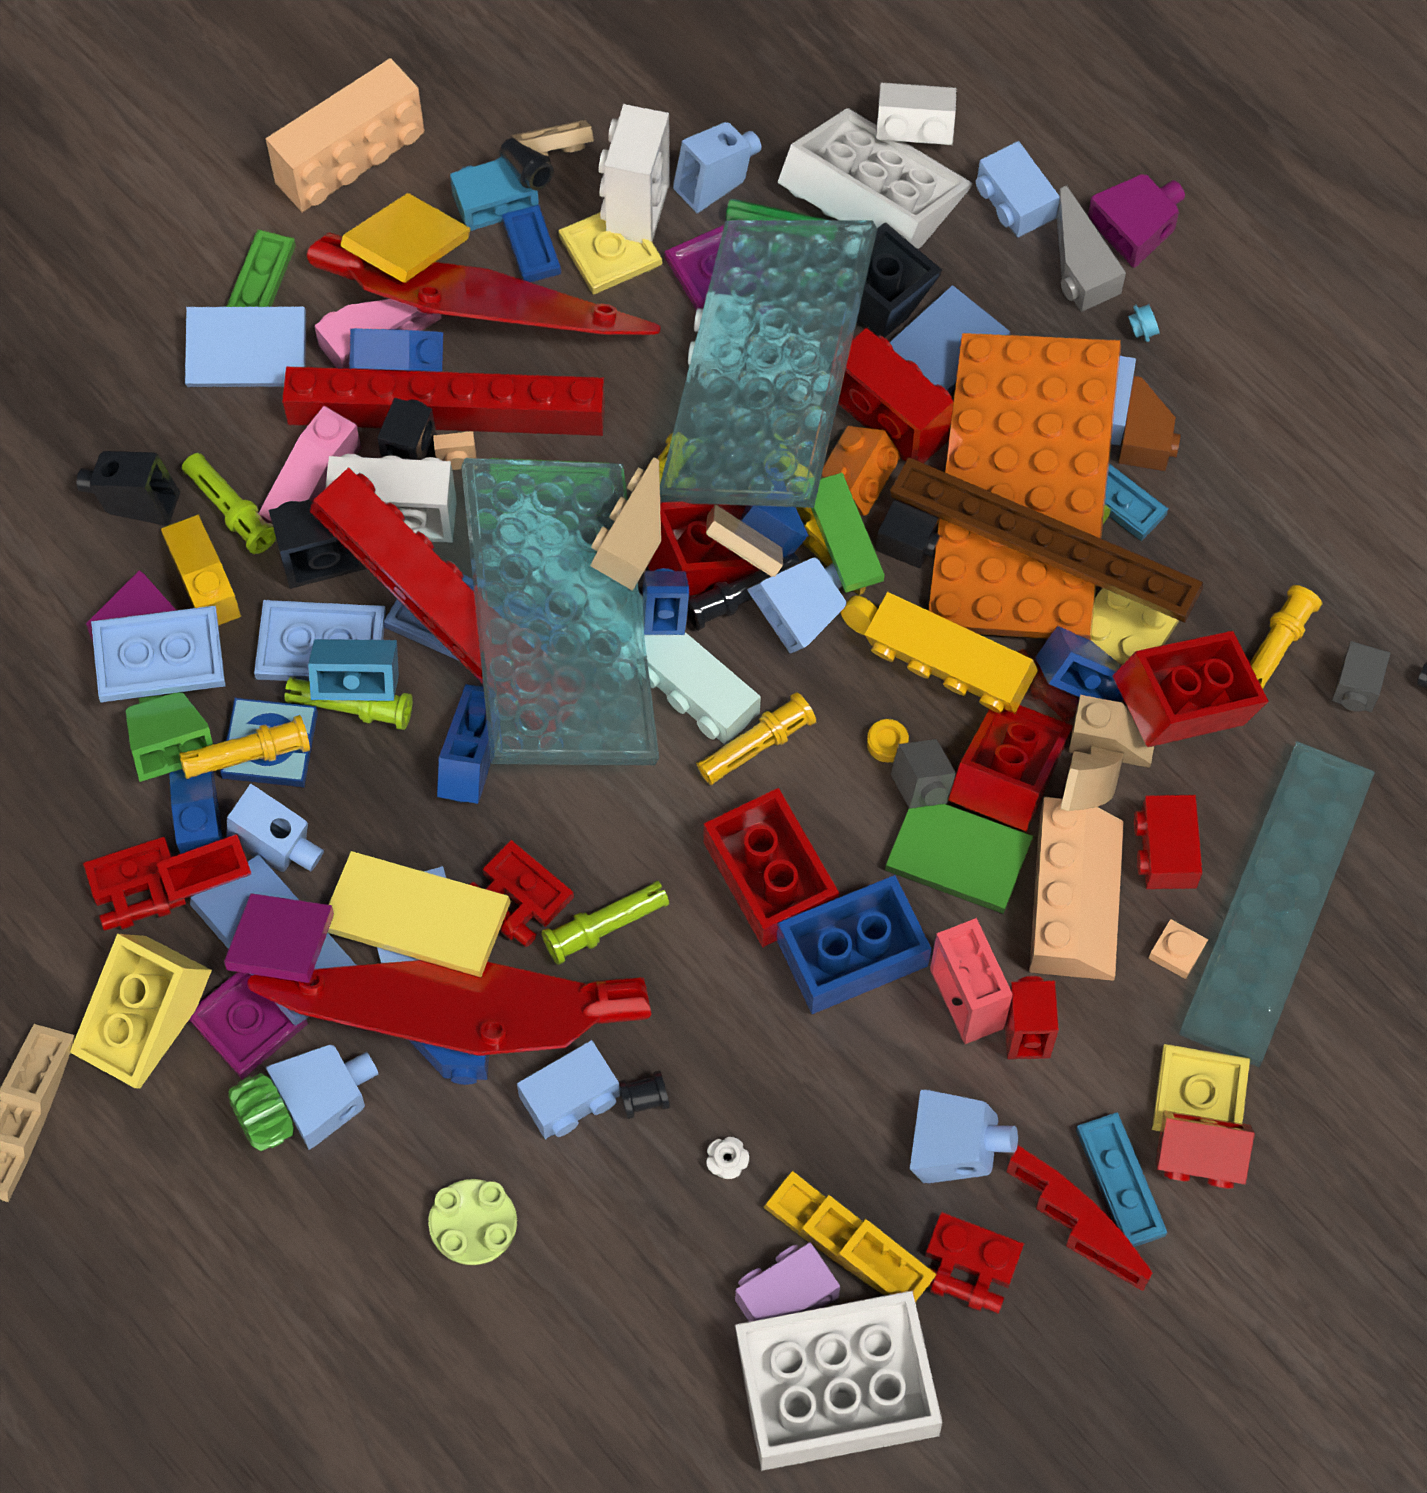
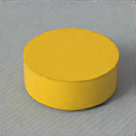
[841,595,878,635]
[867,719,909,763]

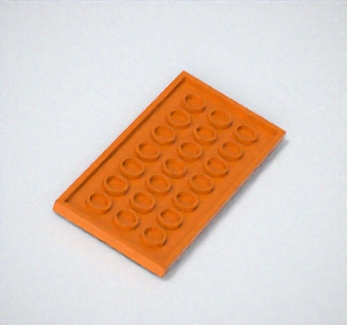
[928,333,1121,640]

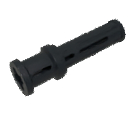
[687,553,800,631]

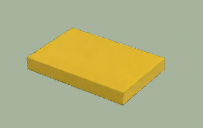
[341,193,471,283]

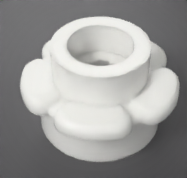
[706,1137,749,1179]

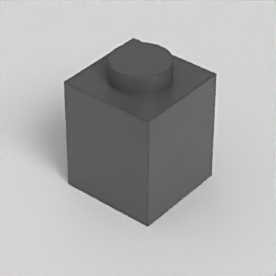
[1332,641,1391,712]
[890,739,956,809]

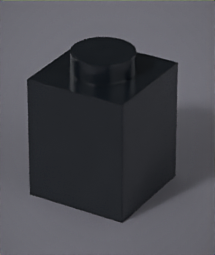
[876,500,941,569]

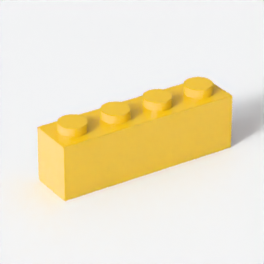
[864,592,1038,714]

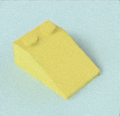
[70,934,212,1088]

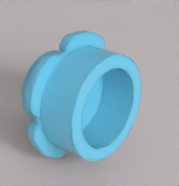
[1128,304,1160,342]

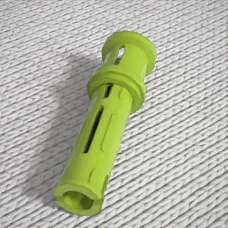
[182,453,276,554]
[284,676,413,730]
[541,881,669,965]

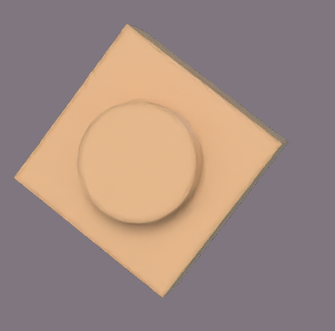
[433,431,477,470]
[1149,919,1208,979]

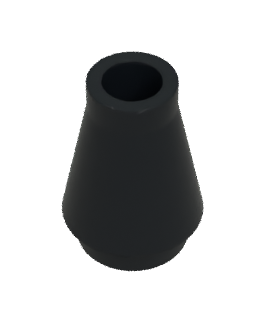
[499,138,554,190]

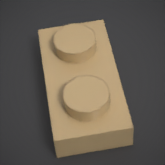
[512,120,594,156]

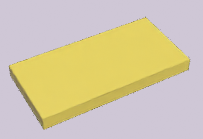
[328,851,511,977]

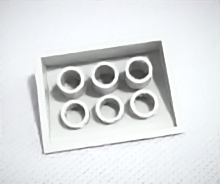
[778,108,972,249]
[735,1291,942,1471]

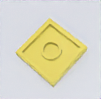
[559,212,662,295]
[1152,1044,1250,1131]

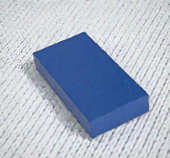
[502,205,561,282]

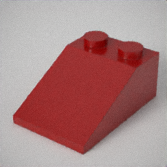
[648,497,760,595]
[948,705,1073,831]

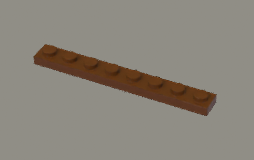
[890,457,1203,623]

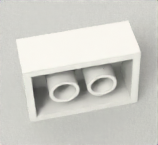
[599,104,669,243]
[325,454,457,543]

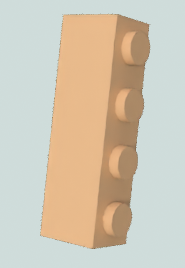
[1029,797,1124,981]

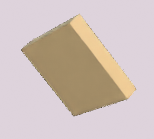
[706,504,783,577]

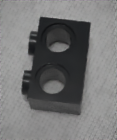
[377,397,436,460]

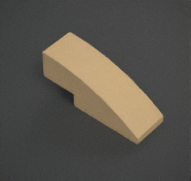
[1060,746,1124,811]

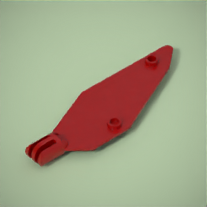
[307,232,661,335]
[248,960,651,1056]

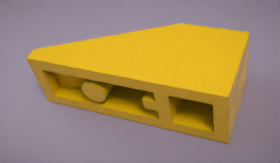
[161,515,241,625]

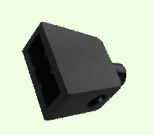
[76,451,180,526]

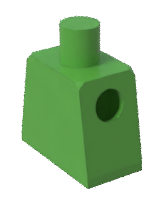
[126,692,213,782]

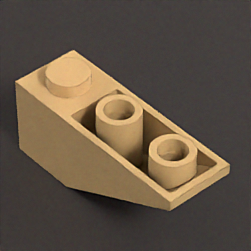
[590,458,661,591]

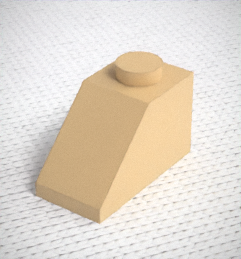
[1068,695,1154,768]

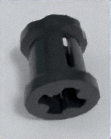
[618,1070,670,1119]

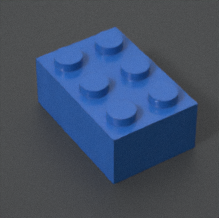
[777,875,932,1014]

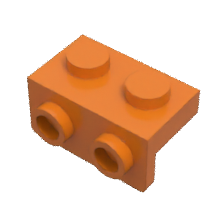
[816,426,901,516]

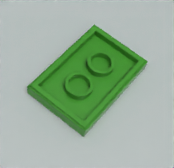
[885,804,1033,914]

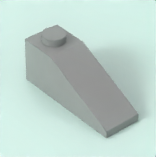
[1057,185,1126,312]

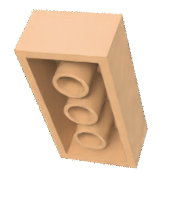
[266,58,424,212]

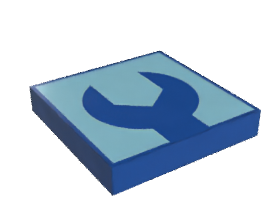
[221,698,318,787]

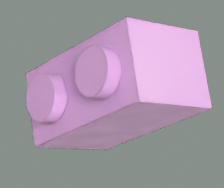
[735,1242,840,1322]

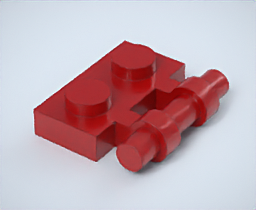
[83,837,186,931]
[469,840,574,947]
[925,1212,1024,1314]

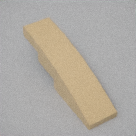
[0,1024,75,1202]

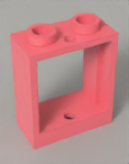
[930,918,1013,1044]

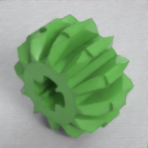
[228,1074,294,1151]

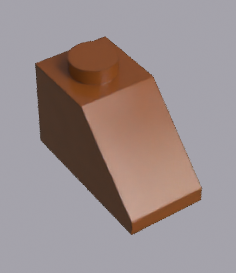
[1118,376,1181,471]

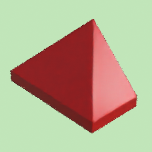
[156,834,252,903]

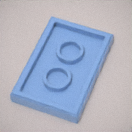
[185,307,306,387]
[254,600,386,681]
[91,606,225,702]

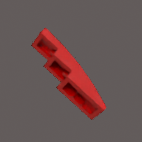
[1006,1145,1153,1291]

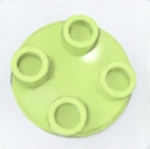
[429,1179,517,1265]

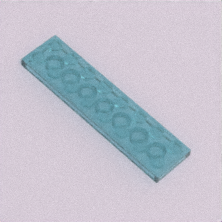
[1179,741,1375,1067]

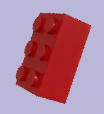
[830,327,954,463]
[1113,631,1269,748]
[704,787,839,947]

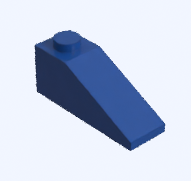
[437,684,504,804]
[169,769,223,854]

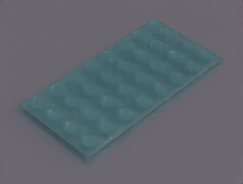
[660,220,877,508]
[461,458,659,765]

